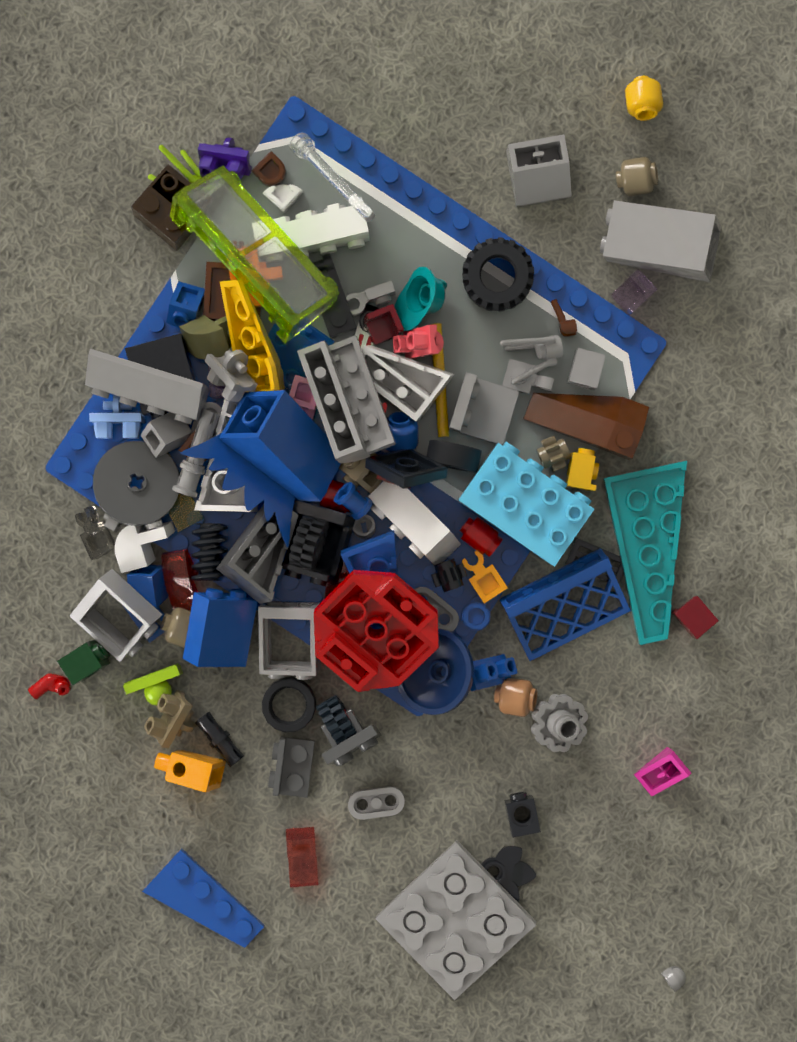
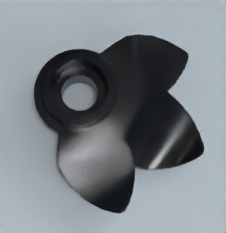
[481,846,536,902]

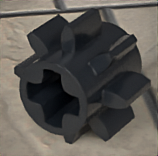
[431,558,467,592]

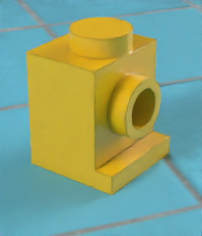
[565,448,599,491]

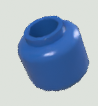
[385,412,419,452]

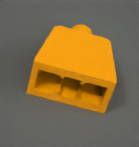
[154,750,226,792]

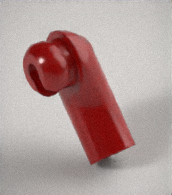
[28,673,71,700]

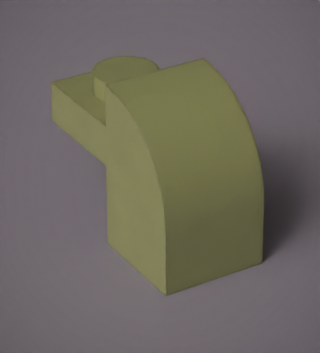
[179,315,232,359]

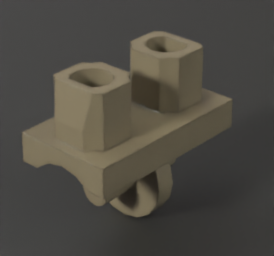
[144,690,196,749]

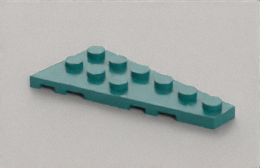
[603,461,687,645]

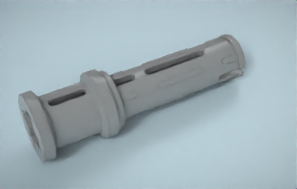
[172,408,220,498]

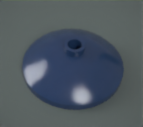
[397,628,474,715]

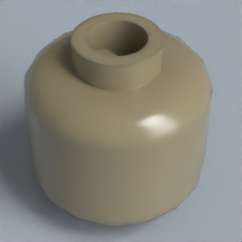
[616,157,659,196]
[160,607,191,648]

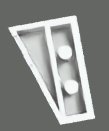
[362,345,455,421]
[368,479,461,565]

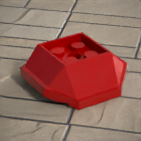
[314,570,439,692]

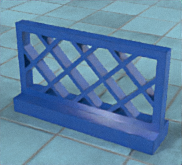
[499,548,631,661]

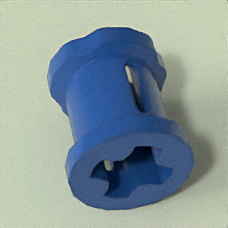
[334,482,372,520]

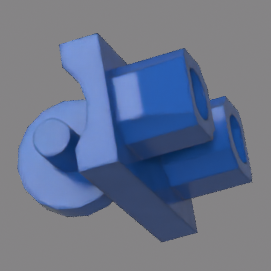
[470,654,517,692]

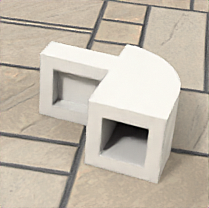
[115,519,175,573]

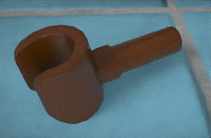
[551,299,577,337]

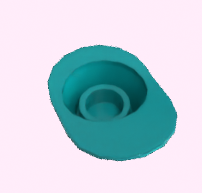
[394,267,447,331]

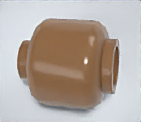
[494,678,538,717]

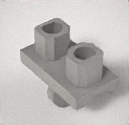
[205,350,258,402]

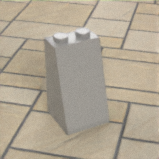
[600,200,721,282]

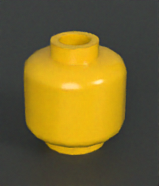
[625,75,663,121]

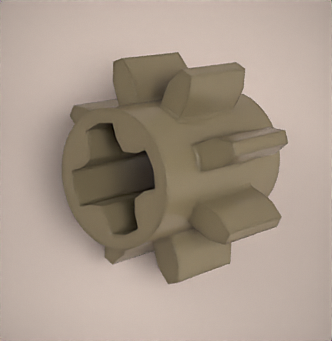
[536,436,571,472]

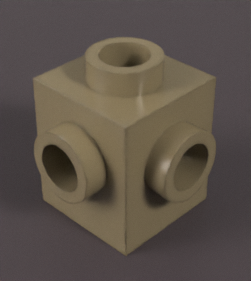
[339,453,385,494]

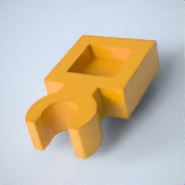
[462,551,508,603]

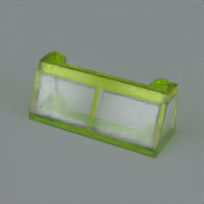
[170,165,340,344]

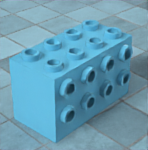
[458,442,594,567]

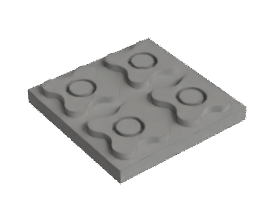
[375,840,537,1000]

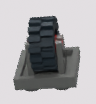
[316,695,382,766]

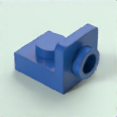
[167,281,205,327]

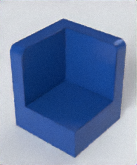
[127,565,168,608]

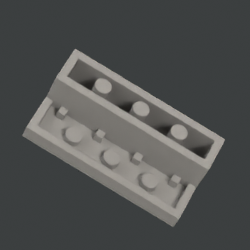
[297,335,396,463]

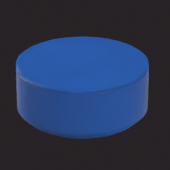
[462,602,490,631]

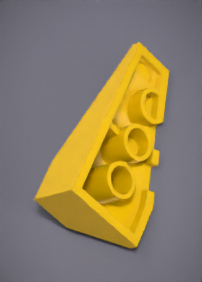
[220,279,285,395]

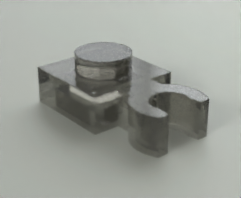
[75,506,115,560]

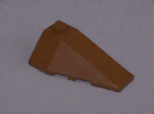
[523,393,649,460]

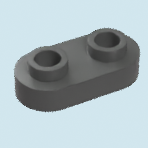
[414,587,459,632]

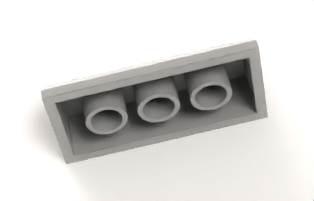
[85,349,210,425]

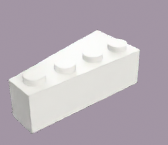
[250,197,370,266]
[194,396,258,512]

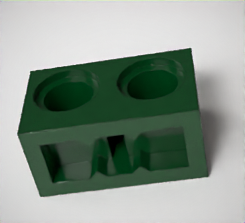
[57,640,111,686]

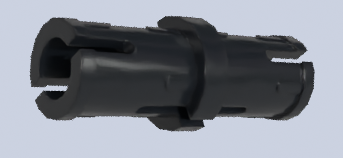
[195,712,244,767]

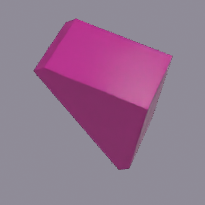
[634,747,691,796]

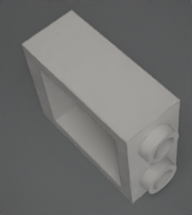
[70,569,163,662]
[258,601,321,680]

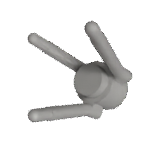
[500,335,563,385]

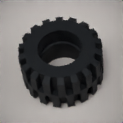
[462,237,534,312]

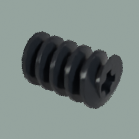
[191,523,228,581]

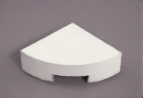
[263,184,303,213]

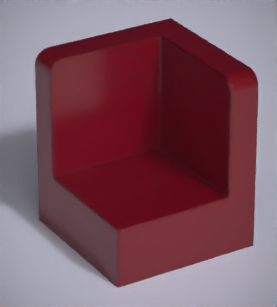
[363,304,404,346]
[671,596,719,639]

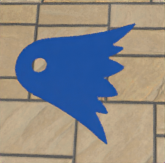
[180,433,295,547]

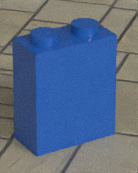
[183,588,257,667]

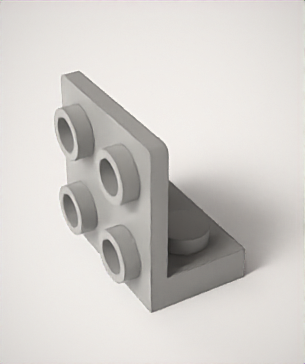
[449,372,519,445]

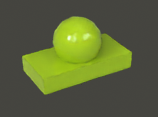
[123,663,183,706]

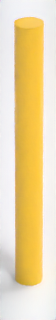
[430,323,449,437]

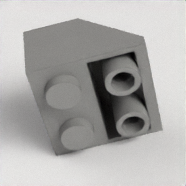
[506,134,572,207]

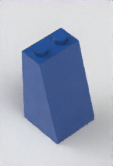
[219,390,341,502]

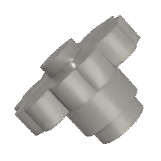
[531,694,588,752]

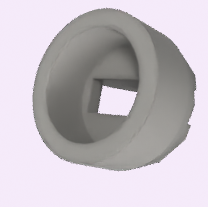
[353,515,376,539]
[661,966,686,992]

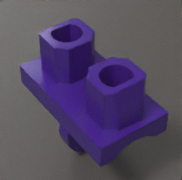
[197,137,252,183]

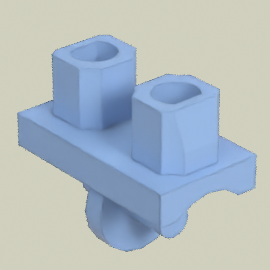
[89,395,145,439]

